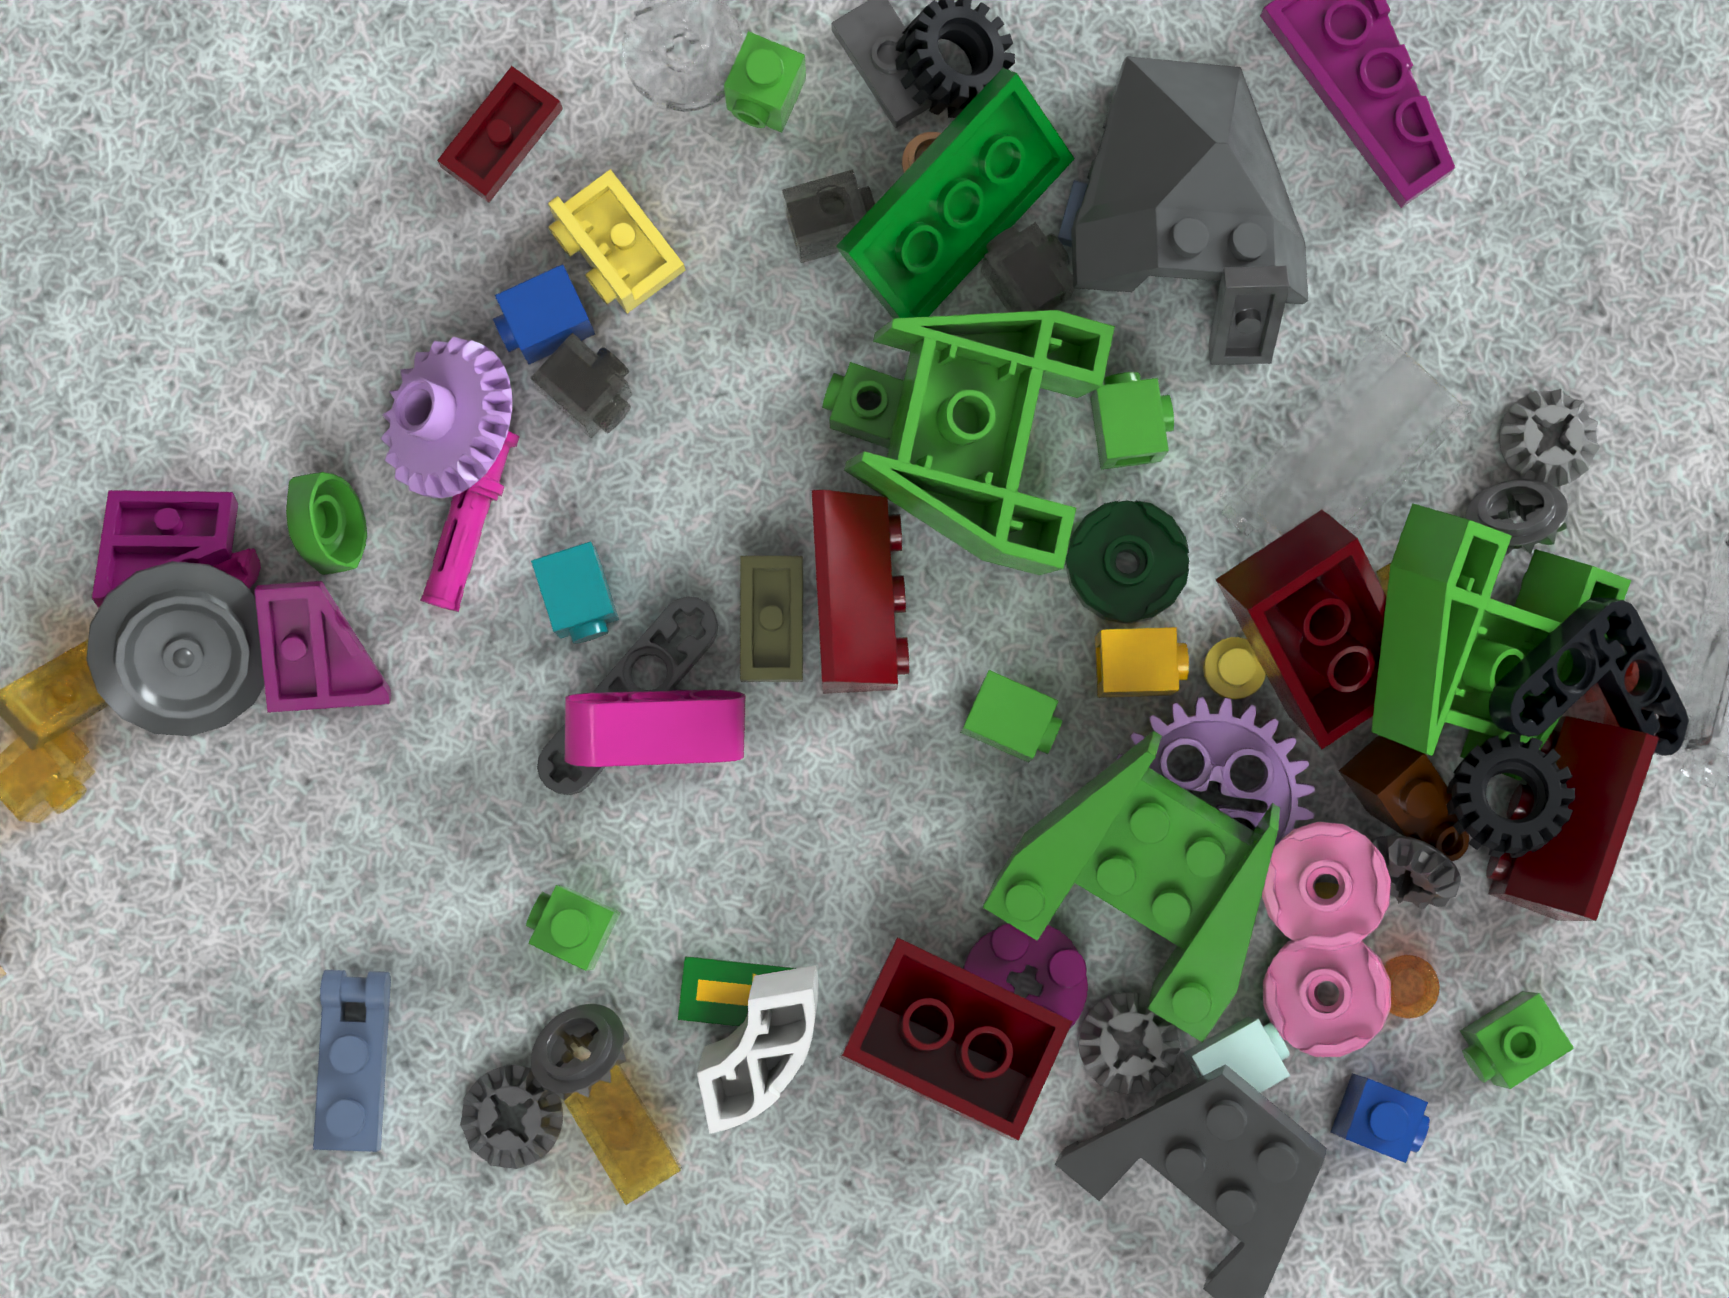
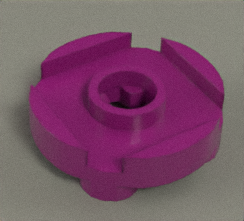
[963,923,1088,1030]

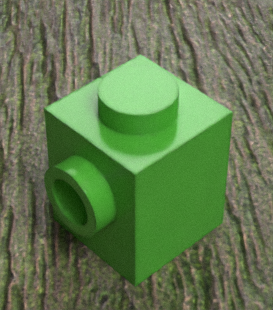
[724,31,806,133]
[1090,372,1174,470]
[960,670,1063,763]
[526,885,621,971]
[1460,991,1574,1089]

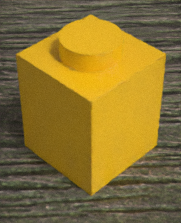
[1095,627,1189,698]

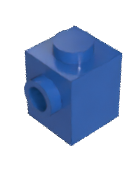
[493,264,595,365]
[1330,1073,1430,1163]

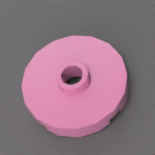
[1262,822,1391,951]
[1263,940,1391,1057]

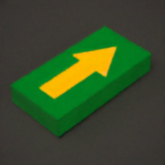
[678,956,797,1026]

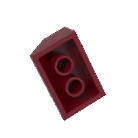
[812,490,910,694]
[1486,716,1659,921]
[839,937,1073,1141]

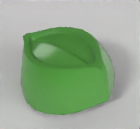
[286,472,367,575]

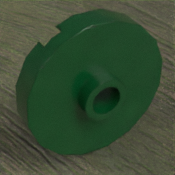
[1065,500,1190,624]

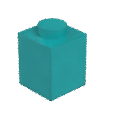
[531,541,619,644]

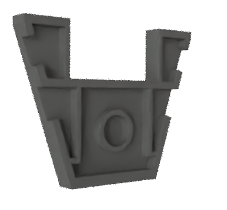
[1055,1064,1327,1298]

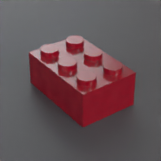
[1215,509,1387,749]

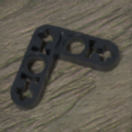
[1489,597,1689,756]

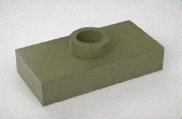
[740,556,803,682]

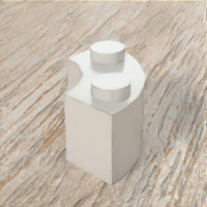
[697,965,818,1134]

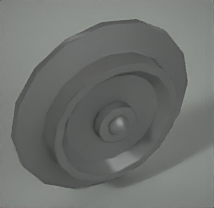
[86,561,265,736]

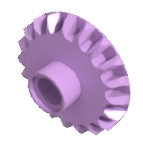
[381,337,512,498]

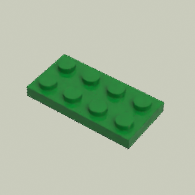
[835,68,1075,319]

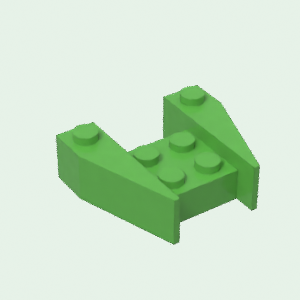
[844,310,1115,575]
[1371,503,1631,781]
[983,731,1280,1043]

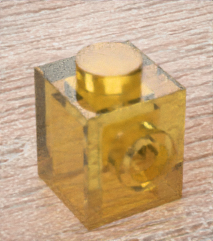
[0,722,96,823]

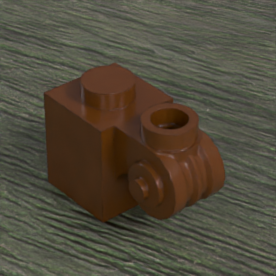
[1338,735,1469,861]

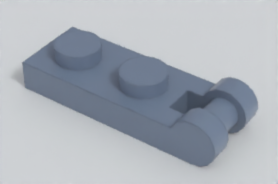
[313,969,391,1152]

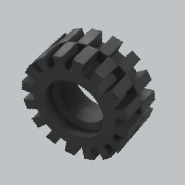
[895,0,1015,118]
[1447,734,1575,858]

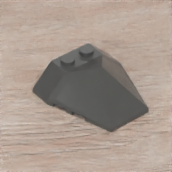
[1071,56,1308,304]

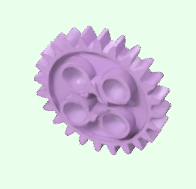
[1117,697,1315,847]

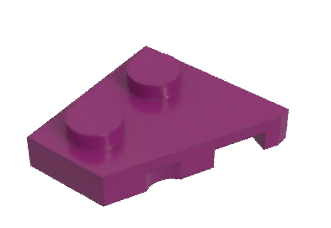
[92,490,238,609]
[254,581,391,713]

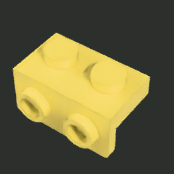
[548,169,686,314]

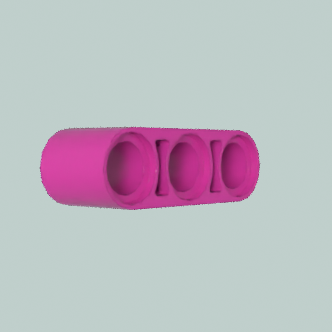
[565,690,746,767]

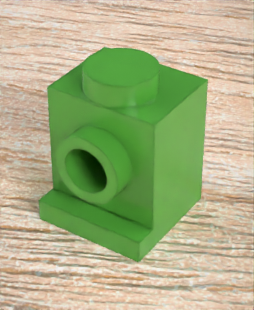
[822,362,904,449]

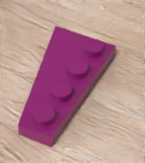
[1260,0,1456,208]

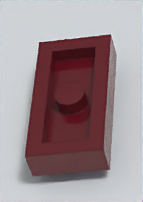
[437,66,563,203]

